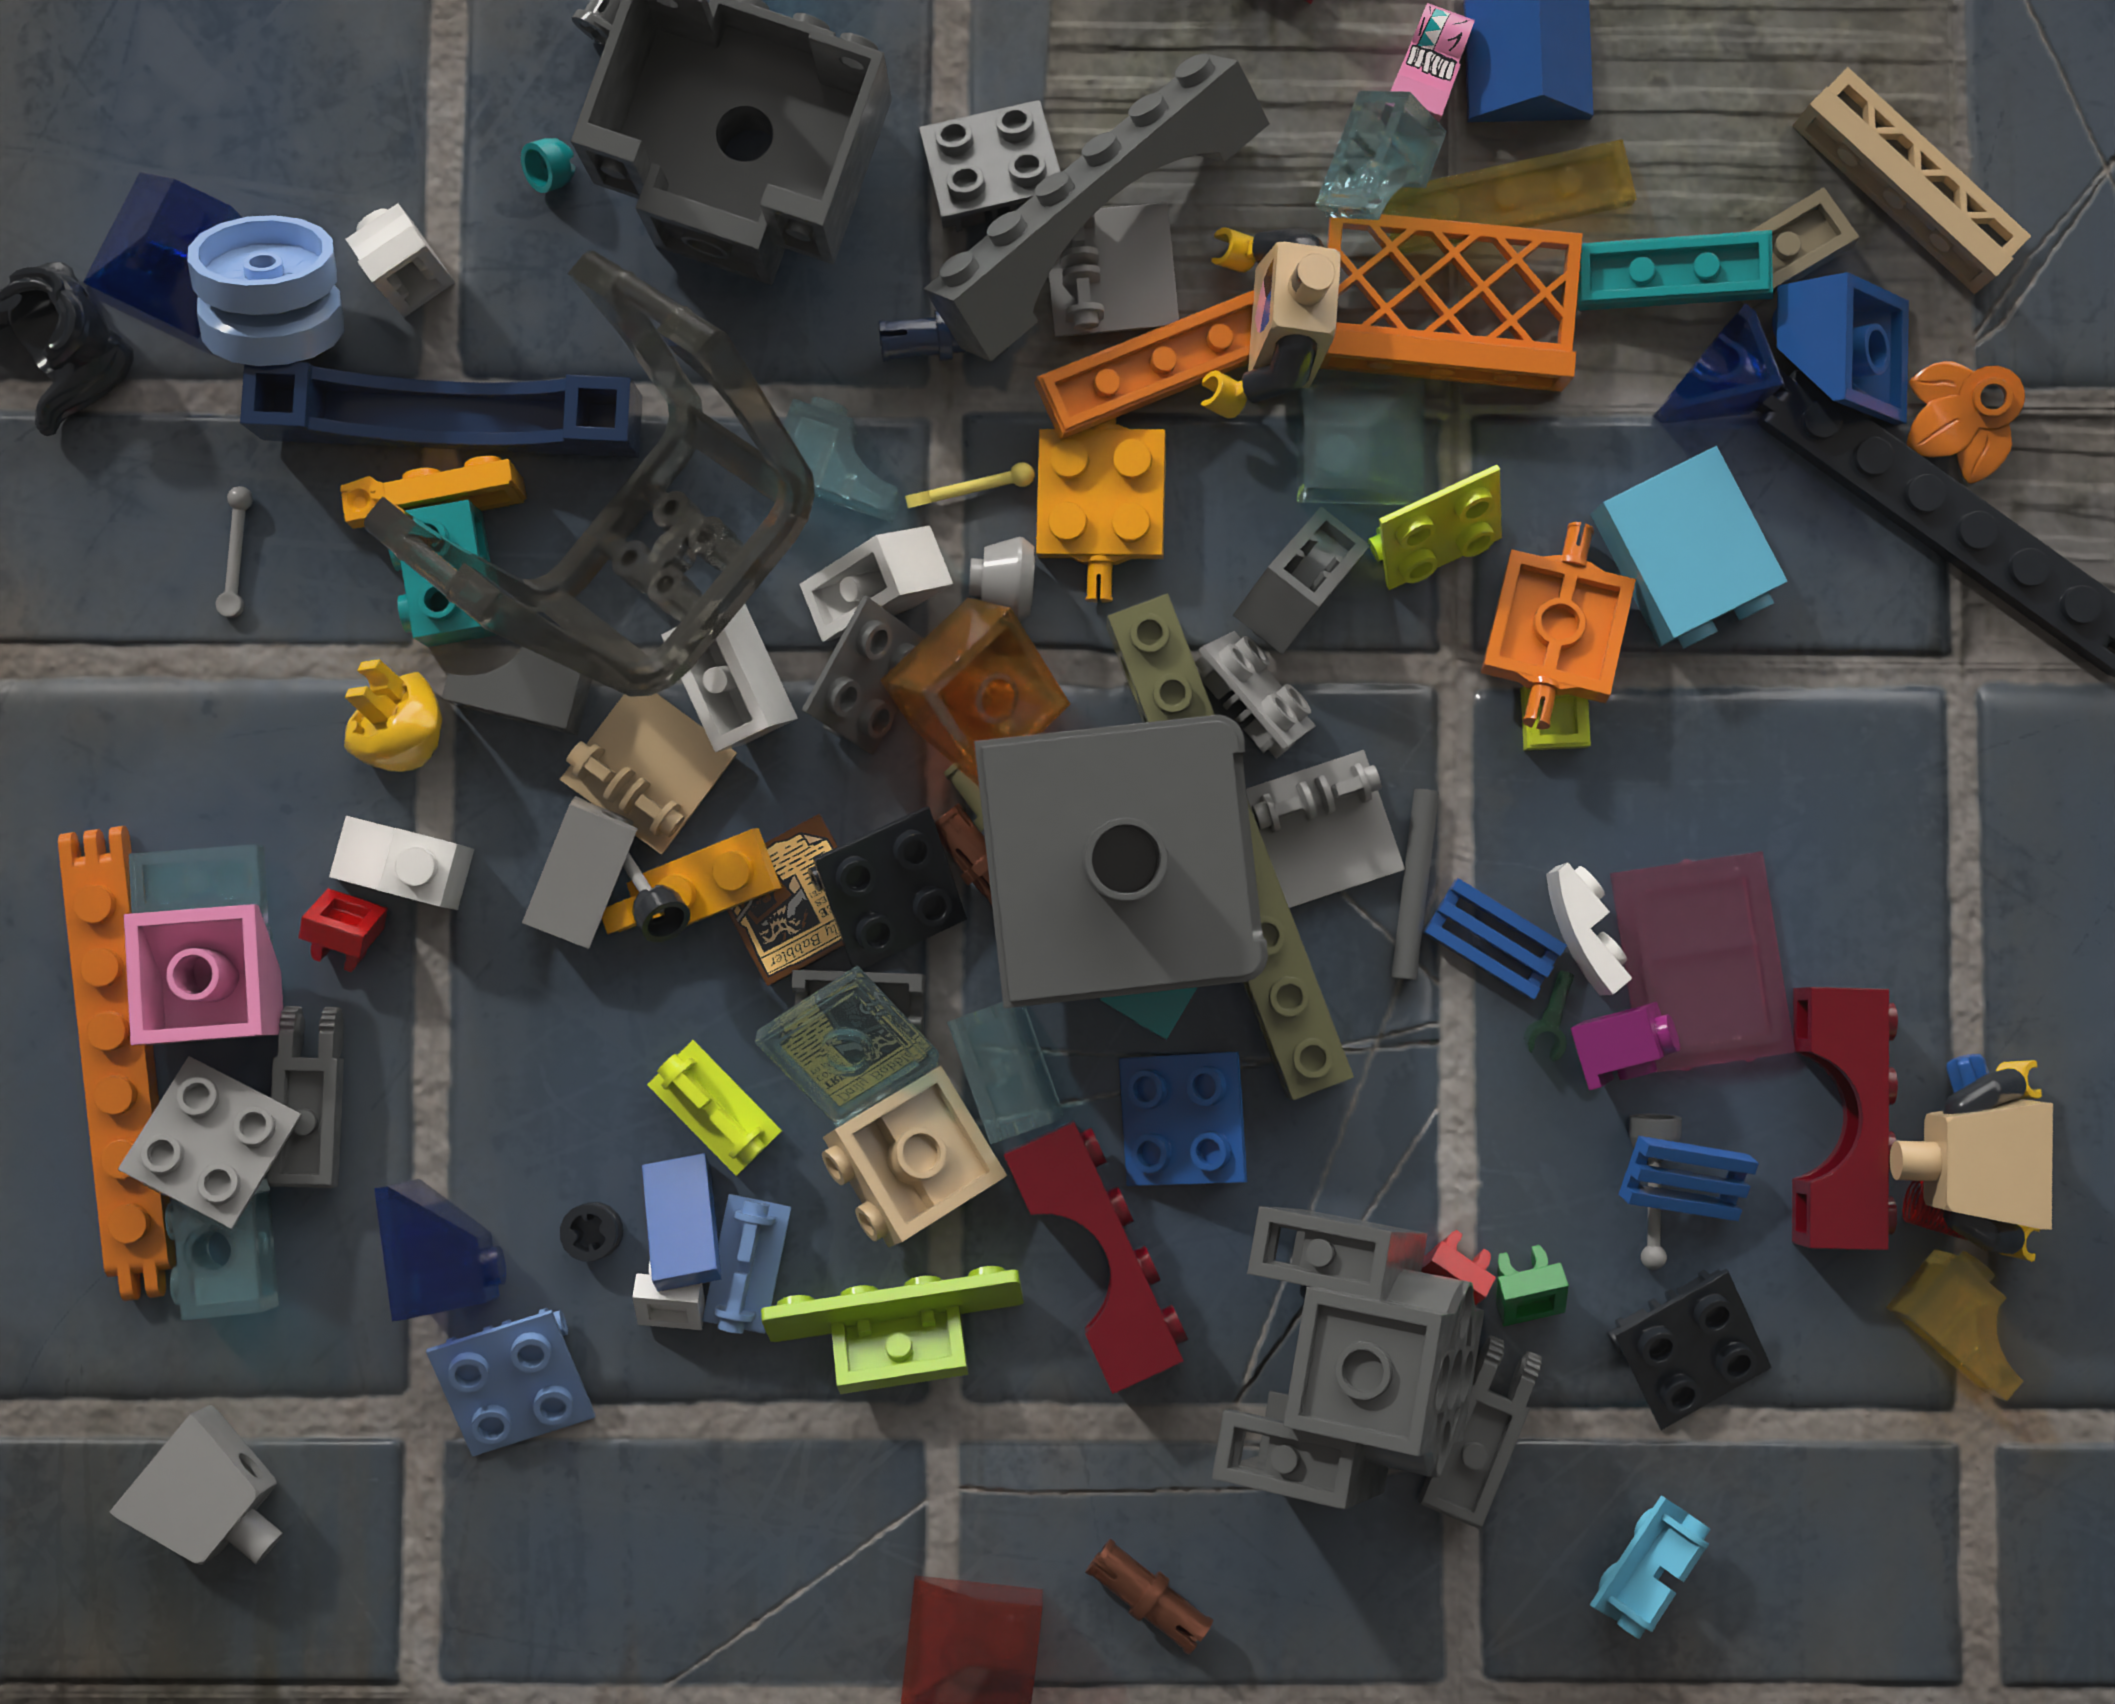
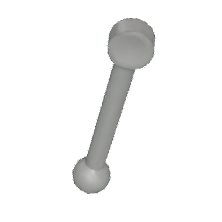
[216,486,253,618]

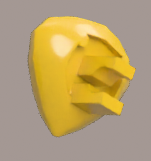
[344,659,443,772]

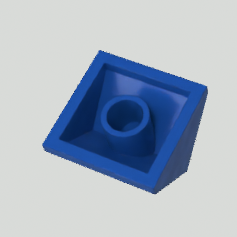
[1463,0,1594,122]

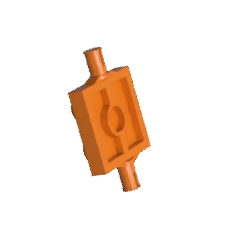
[1481,522,1636,729]

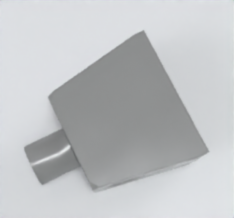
[109,1405,283,1565]

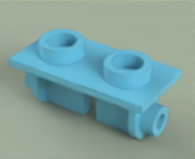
[1590,1495,1711,1639]

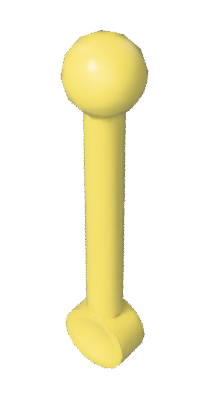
[905,462,1035,508]

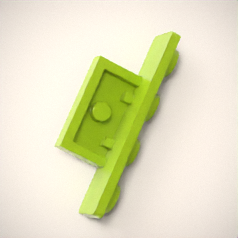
[761,1266,1024,1394]

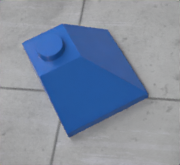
[1772,272,1909,425]

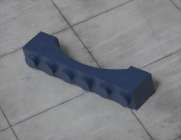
[240,362,643,458]

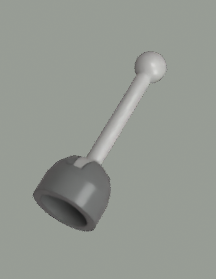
[1629,1114,1682,1270]

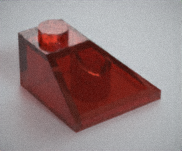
[901,1575,1043,1704]

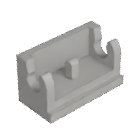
[522,796,638,949]

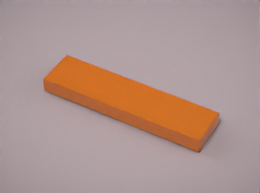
[1034,290,1255,440]

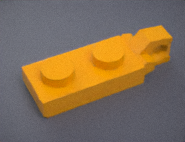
[340,456,527,529]
[602,828,782,934]

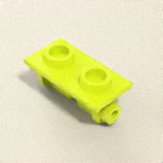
[647,1040,782,1176]

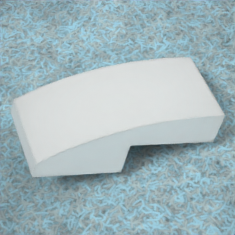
[1546,863,1632,995]

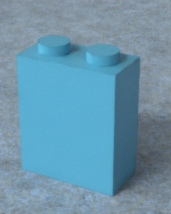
[1590,446,1788,649]

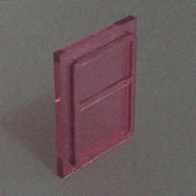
[1610,851,1795,1073]

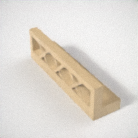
[1792,67,2031,294]

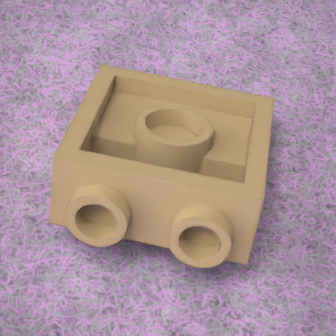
[822,1066,1007,1248]

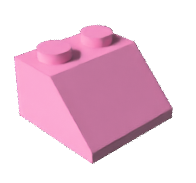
[124,904,283,1045]

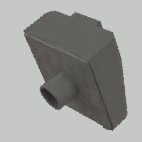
[974,715,1268,1009]

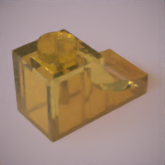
[1886,1249,2023,1401]

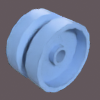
[187,215,344,366]

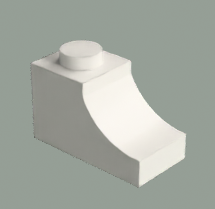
[346,203,455,317]
[329,816,474,910]

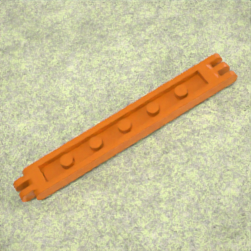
[58,826,176,1301]

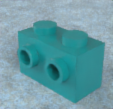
[387,500,502,647]

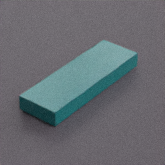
[1578,230,1773,311]

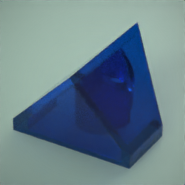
[1653,303,1784,423]

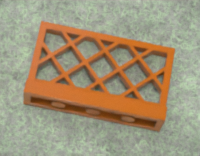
[1320,209,1583,392]

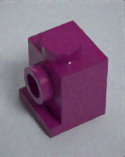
[1571,1002,1680,1090]

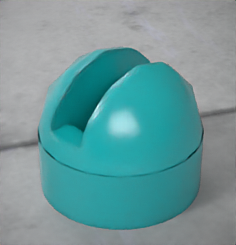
[521,138,576,193]

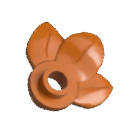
[1906,361,2025,484]

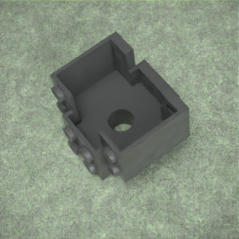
[571,0,892,286]
[1212,1206,1485,1510]

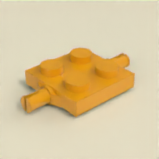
[1036,418,1166,603]

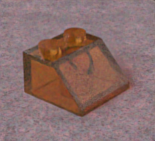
[880,598,1071,786]

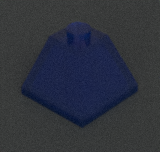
[83,172,243,339]
[374,1179,506,1322]

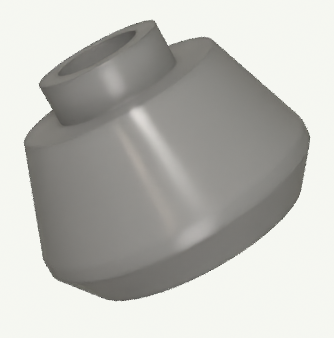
[969,537,1035,624]

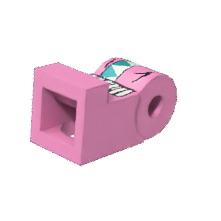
[1381,3,1475,137]

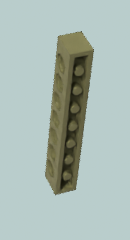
[1106,593,1354,1100]

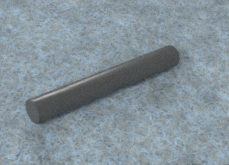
[1391,789,1439,981]

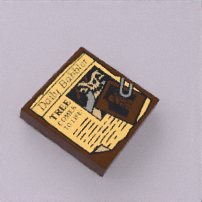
[727,814,844,986]

